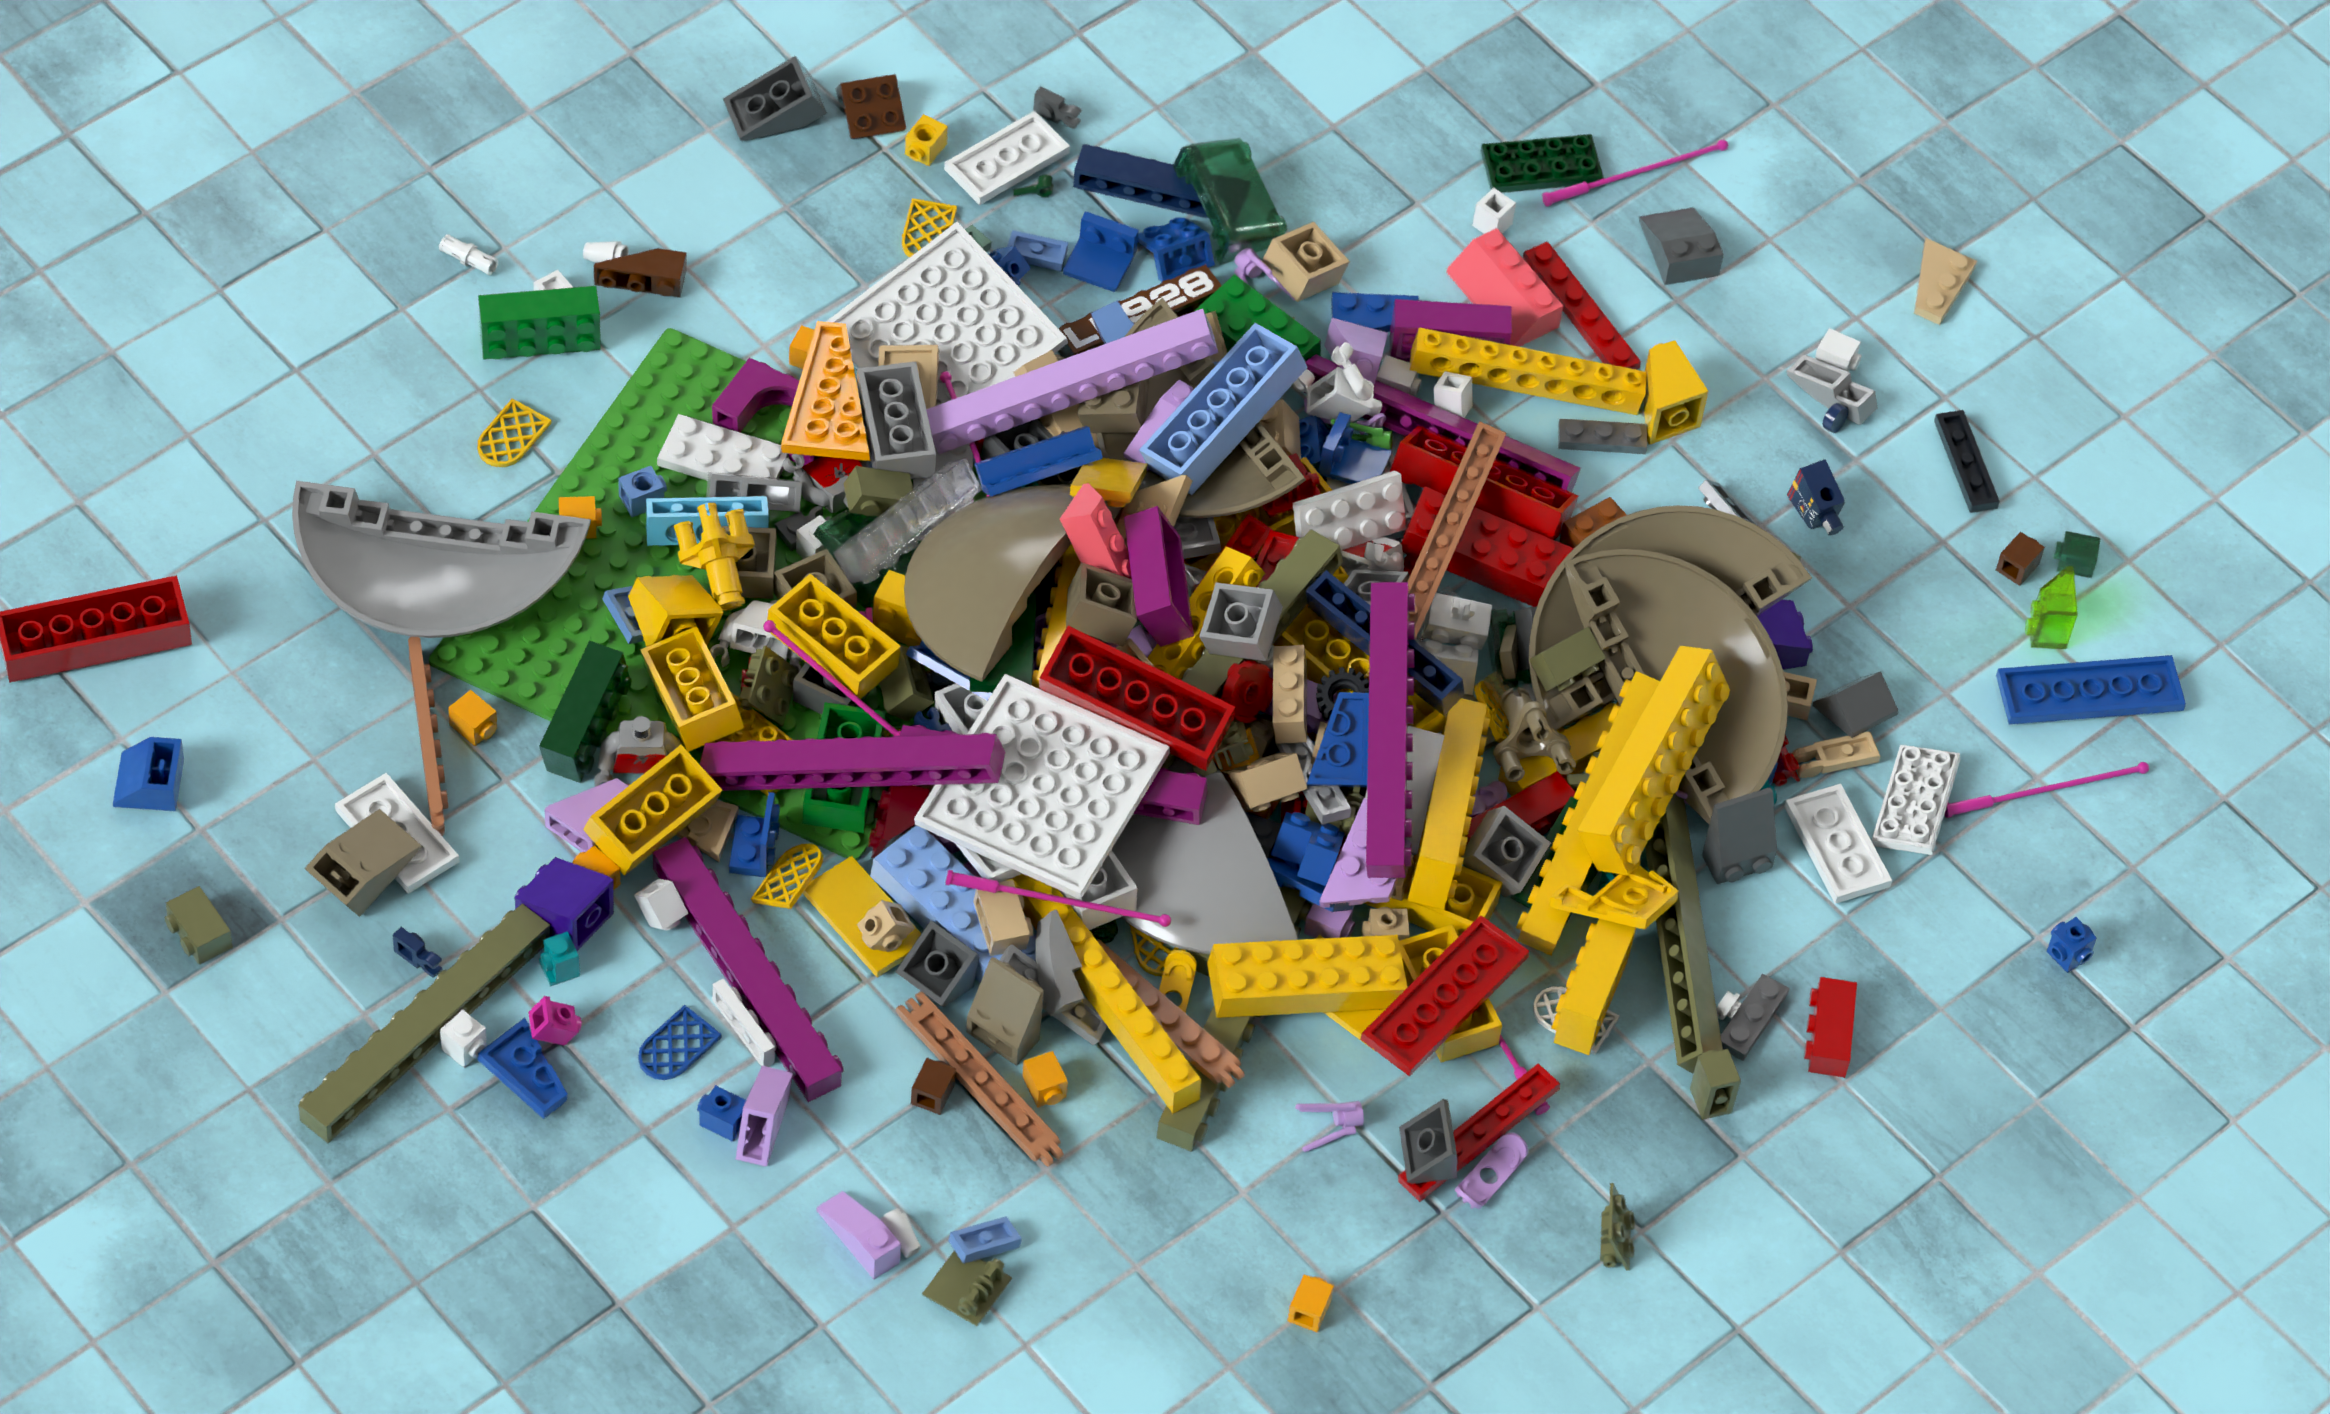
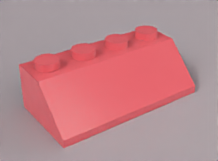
[1446,228,1563,347]
[1060,483,1132,579]

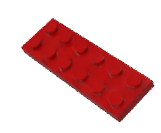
[1360,915,1530,1077]

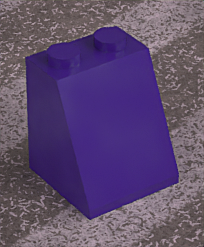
[1757,599,1813,670]
[514,857,614,951]

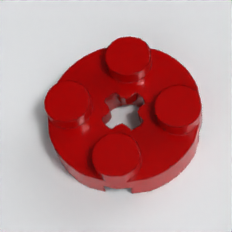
[1220,660,1273,723]

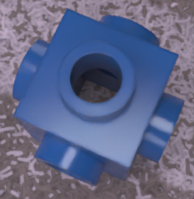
[988,245,1031,286]
[2046,917,2097,973]

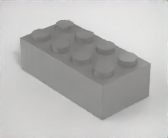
[857,361,936,479]

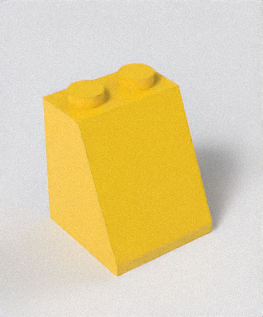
[1643,340,1709,445]
[628,575,723,647]

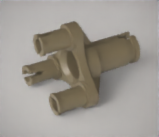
[1493,687,1576,782]

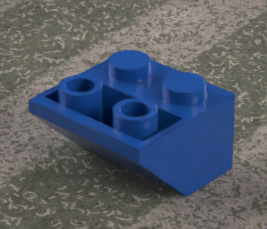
[113,737,184,811]

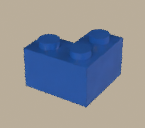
[1271,812,1345,886]

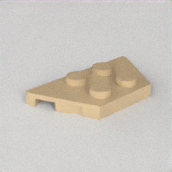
[1116,475,1193,550]

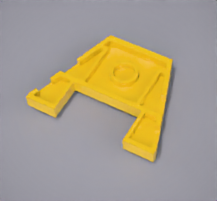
[1550,860,1679,929]

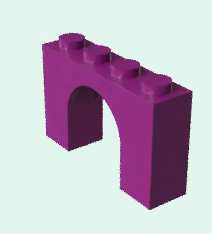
[712,357,822,465]

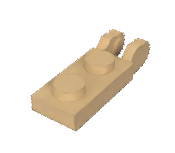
[1792,731,1881,778]

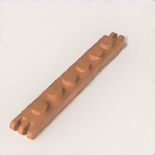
[408,637,448,836]
[1097,939,1245,1088]
[895,991,1064,1167]

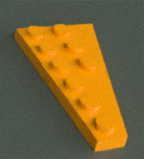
[781,321,870,461]

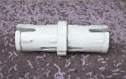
[439,234,498,276]

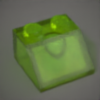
[2025,566,2078,649]

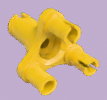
[674,503,755,611]

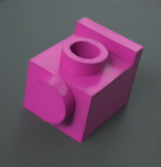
[528,996,582,1046]

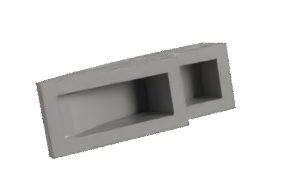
[1787,354,1878,425]
[706,472,802,512]
[1036,910,1084,1016]

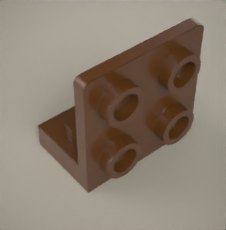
[836,74,906,139]

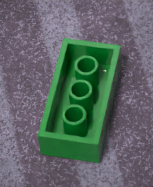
[1195,274,1321,386]
[478,286,601,360]
[803,702,886,833]

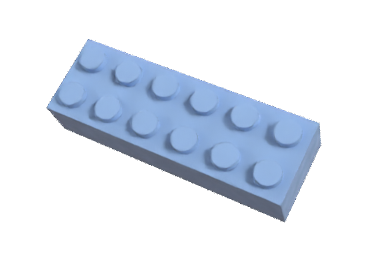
[1139,323,1308,495]
[870,825,1036,983]

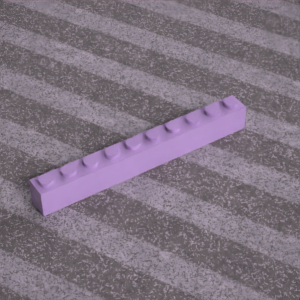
[926,309,1219,454]

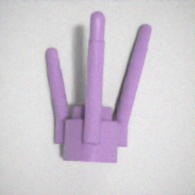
[1234,248,1296,301]
[1295,1101,1364,1152]

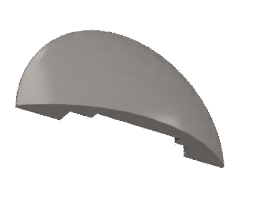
[292,481,591,638]
[1111,757,1298,954]

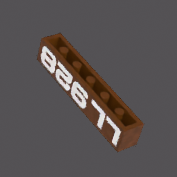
[1058,264,1222,359]

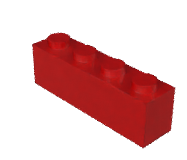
[1465,771,1576,846]

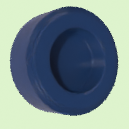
[1823,403,1849,433]

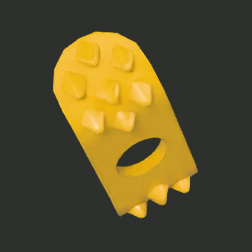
[1159,950,1197,1013]

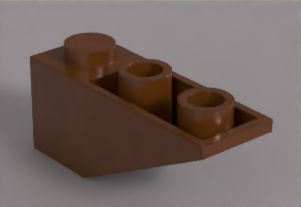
[594,248,687,297]

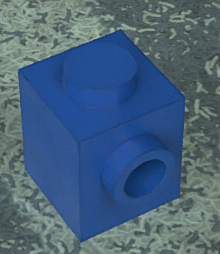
[697,1085,746,1142]

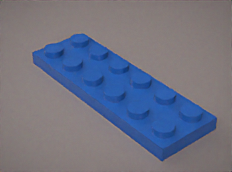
[1996,655,2186,725]

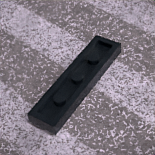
[1934,410,2000,513]

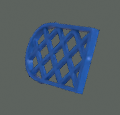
[638,1005,722,1080]

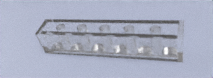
[833,458,982,584]

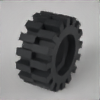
[1316,667,1369,721]

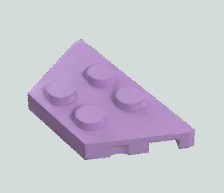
[1319,798,1412,908]

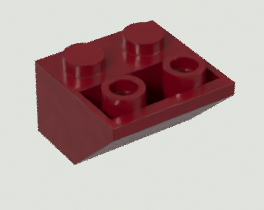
[868,785,929,859]

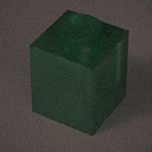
[2053,531,2101,578]

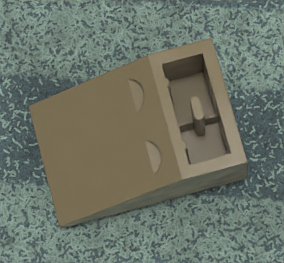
[304,809,423,917]
[966,957,1044,1066]

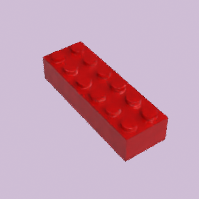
[1390,425,1579,540]
[1401,486,1574,607]
[0,575,192,683]
[1039,625,1235,771]

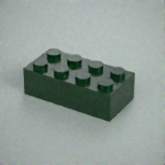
[539,640,632,783]

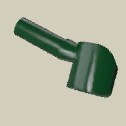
[1013,175,1054,198]

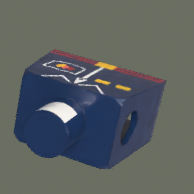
[1787,459,1845,536]

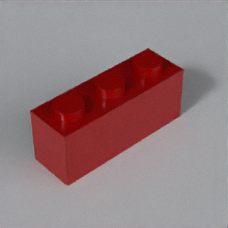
[1804,977,1857,1078]

